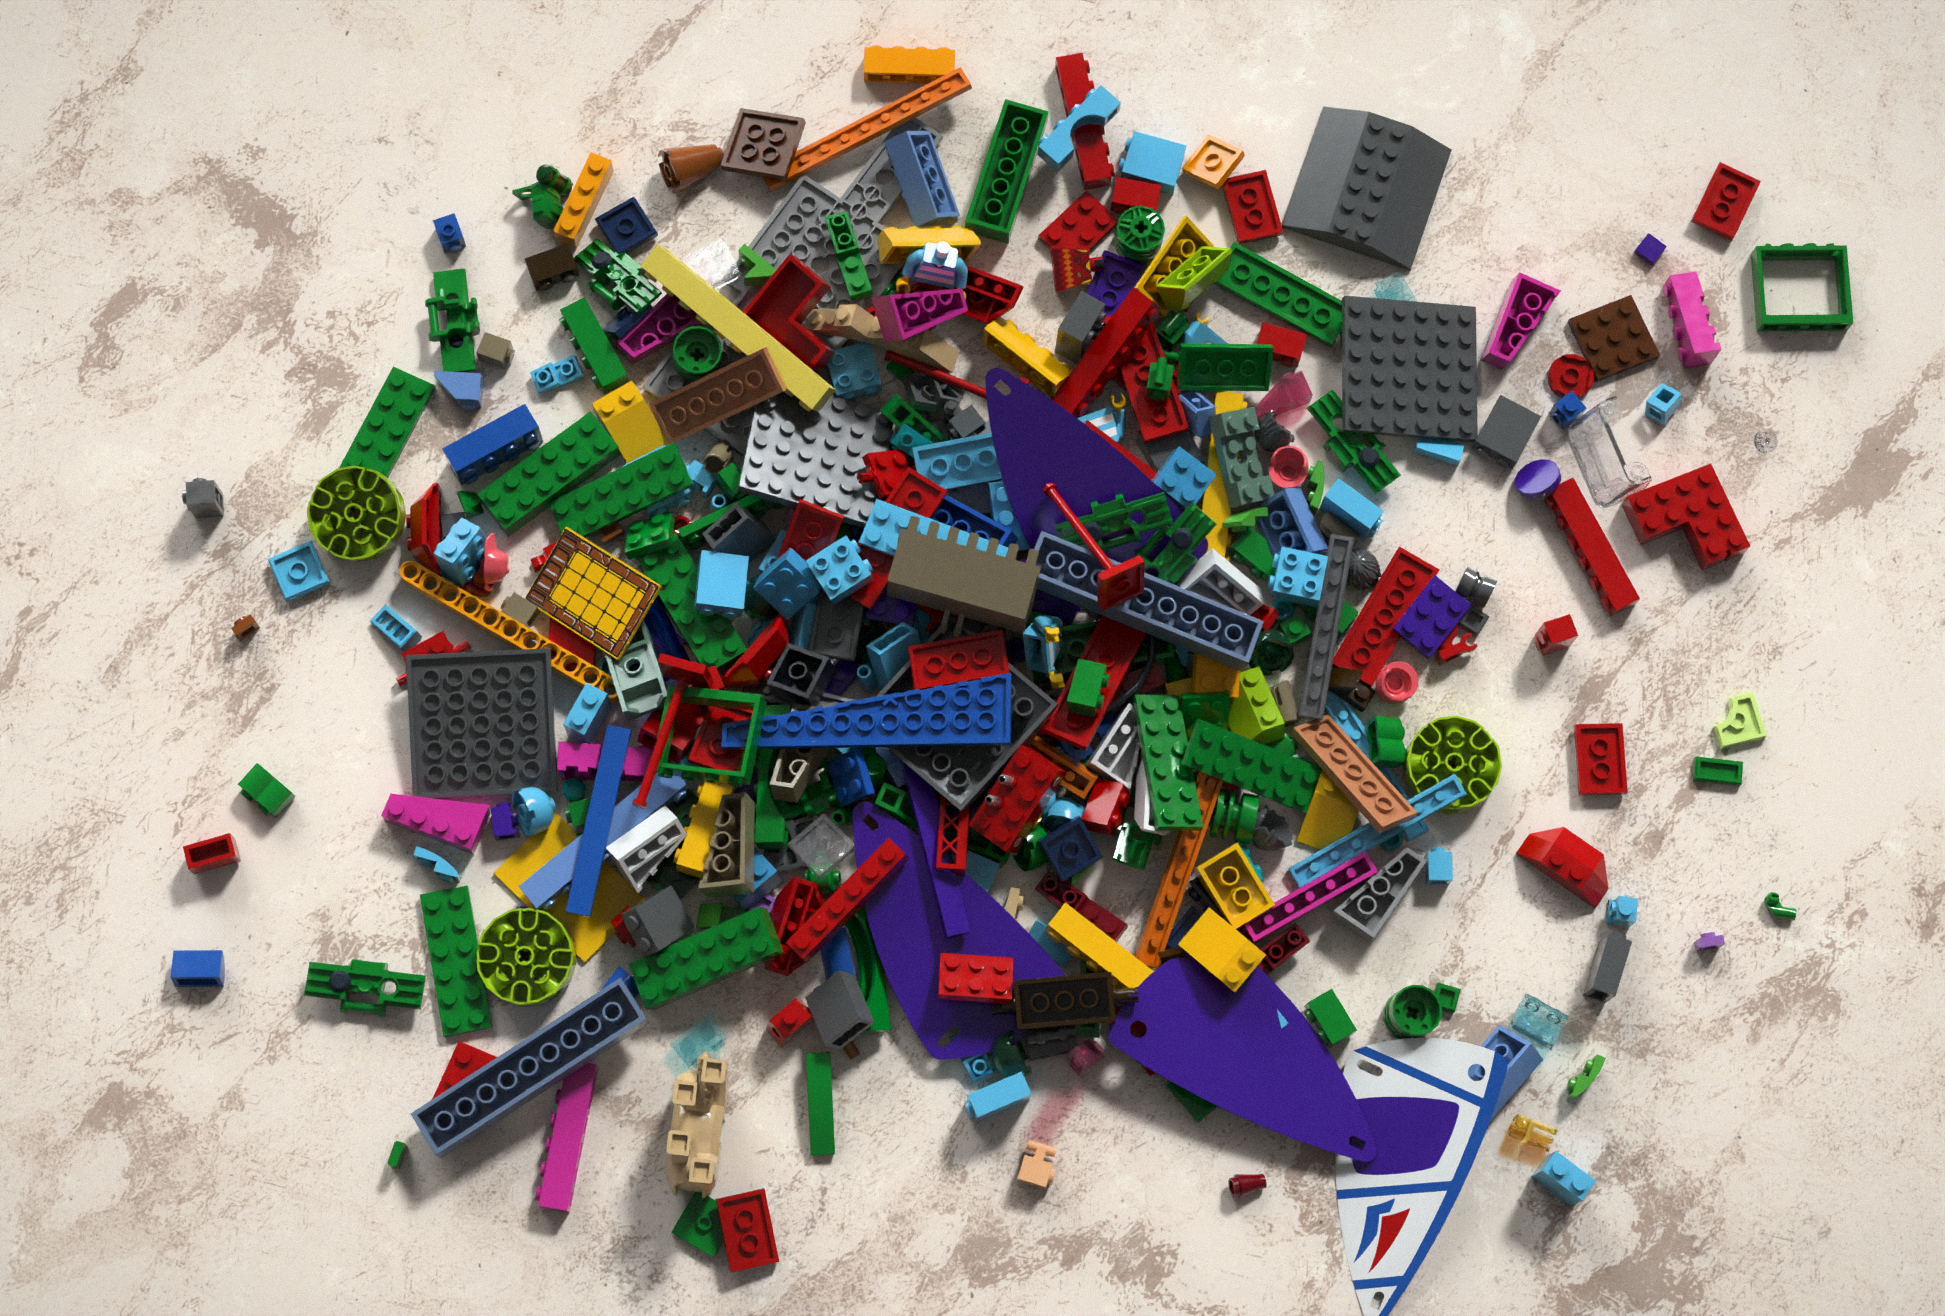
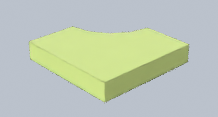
[1713,692,1767,750]

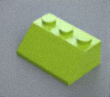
[1156,246,1232,311]
[1228,666,1285,745]

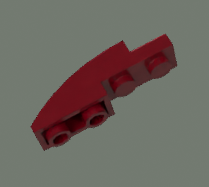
[1035,870,1128,942]
[1257,922,1310,976]

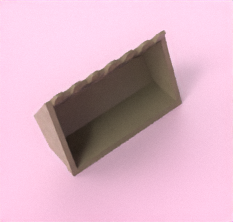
[887,516,1041,637]

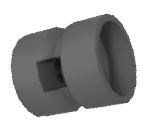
[1455,567,1497,608]

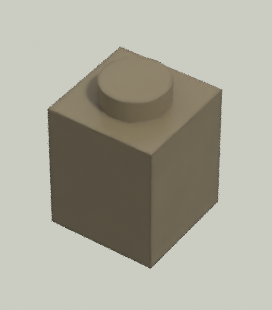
[476,332,515,369]
[501,592,540,628]

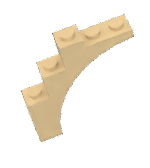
[806,304,959,373]

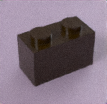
[524,243,579,291]

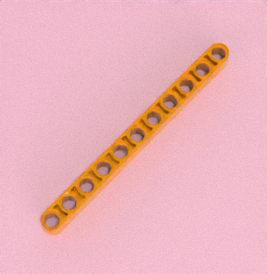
[399,561,619,704]

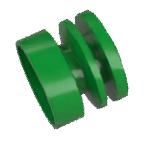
[1114,206,1165,264]
[672,326,722,382]
[1209,788,1259,845]
[1383,985,1442,1039]

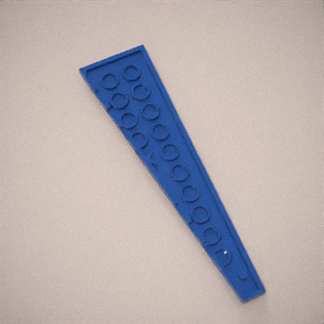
[721,673,1012,750]

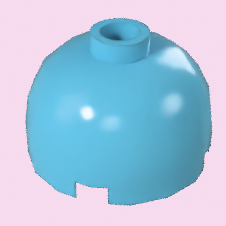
[512,787,556,836]
[1039,796,1085,832]

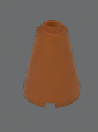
[658,144,724,194]

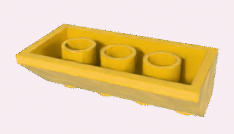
[1134,216,1214,317]
[877,226,981,264]
[983,317,1071,398]

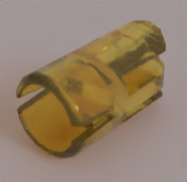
[1509,1114,1558,1152]

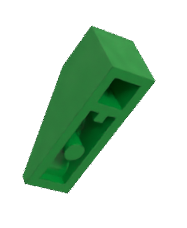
[880,393,949,443]

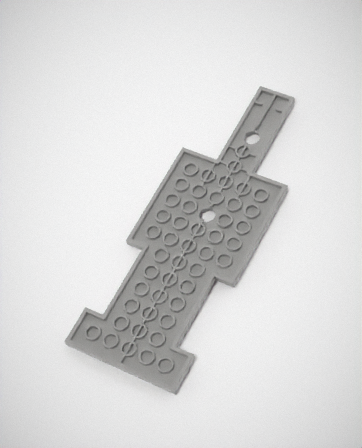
[643,118,943,457]

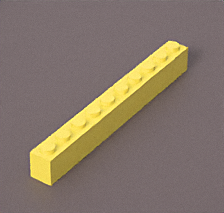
[641,244,836,412]

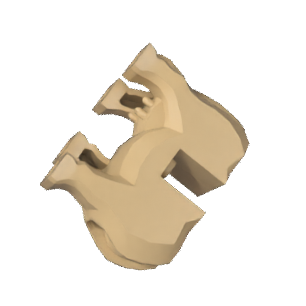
[666,1052,729,1199]

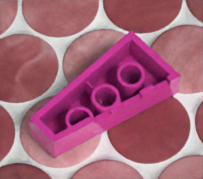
[1481,272,1561,370]
[1663,272,1722,369]
[871,288,968,342]
[616,294,703,365]
[557,742,653,782]
[381,793,491,855]

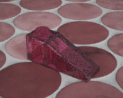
[1255,371,1313,420]
[1066,1039,1105,1079]

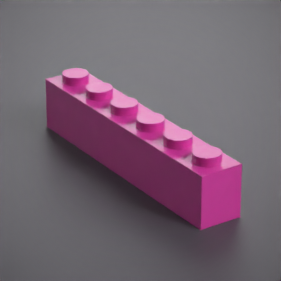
[1240,851,1378,945]
[535,1063,598,1213]

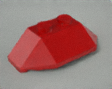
[942,264,1024,324]
[406,483,443,578]
[721,613,789,688]
[1515,827,1609,909]
[764,877,823,976]

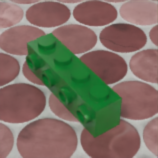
[559,297,629,394]

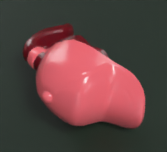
[459,533,510,597]

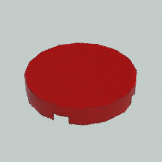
[1547,354,1594,398]

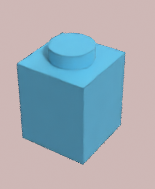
[1424,848,1453,885]

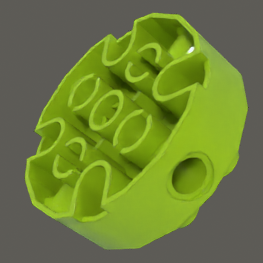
[307,466,406,562]
[1403,716,1502,814]
[477,908,577,1007]

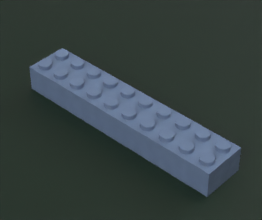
[1034,531,1264,672]
[411,978,650,1158]

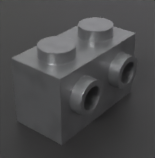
[182,478,224,518]

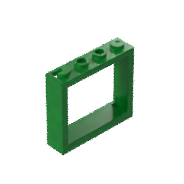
[1751,243,1853,331]
[656,684,767,787]

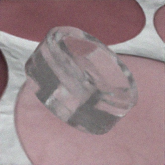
[1754,429,1778,453]

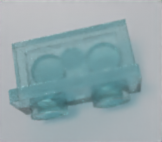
[1373,270,1418,302]
[1509,994,1569,1050]
[670,1015,727,1068]

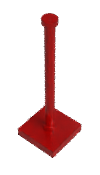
[884,350,1030,399]
[1042,482,1145,611]
[632,653,714,809]

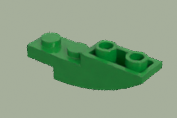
[825,211,873,301]

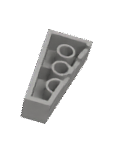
[1331,847,1427,943]

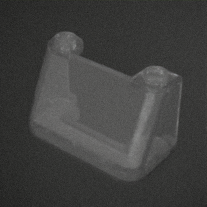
[1566,396,1652,508]

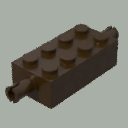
[991,972,1139,1030]

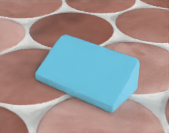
[1413,438,1465,466]
[790,603,816,650]
[1029,920,1072,967]

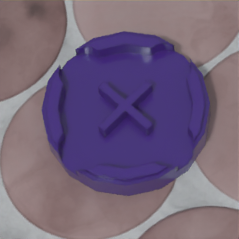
[1515,459,1561,499]

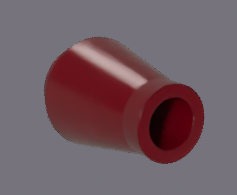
[1228,1174,1267,1198]

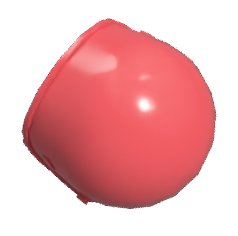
[1268,446,1309,488]
[1375,661,1419,704]

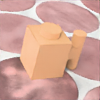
[1017,1140,1057,1189]

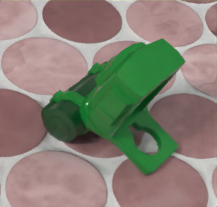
[512,164,573,229]

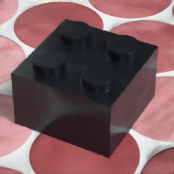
[767,643,835,707]

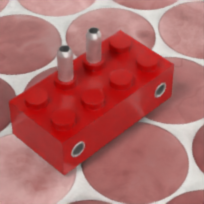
[969,744,1067,853]

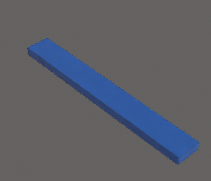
[566,725,632,918]

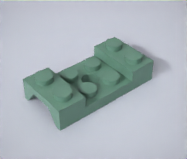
[1209,407,1275,508]
[604,619,668,721]

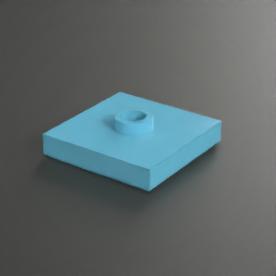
[268,540,331,602]

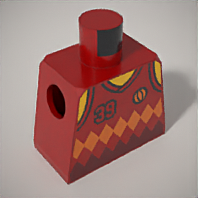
[1050,247,1104,292]
[766,998,814,1048]

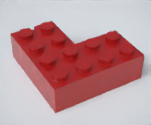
[742,254,835,374]
[1621,463,1751,570]

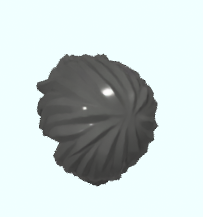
[1254,409,1295,452]
[1346,549,1382,591]
[1252,805,1293,851]

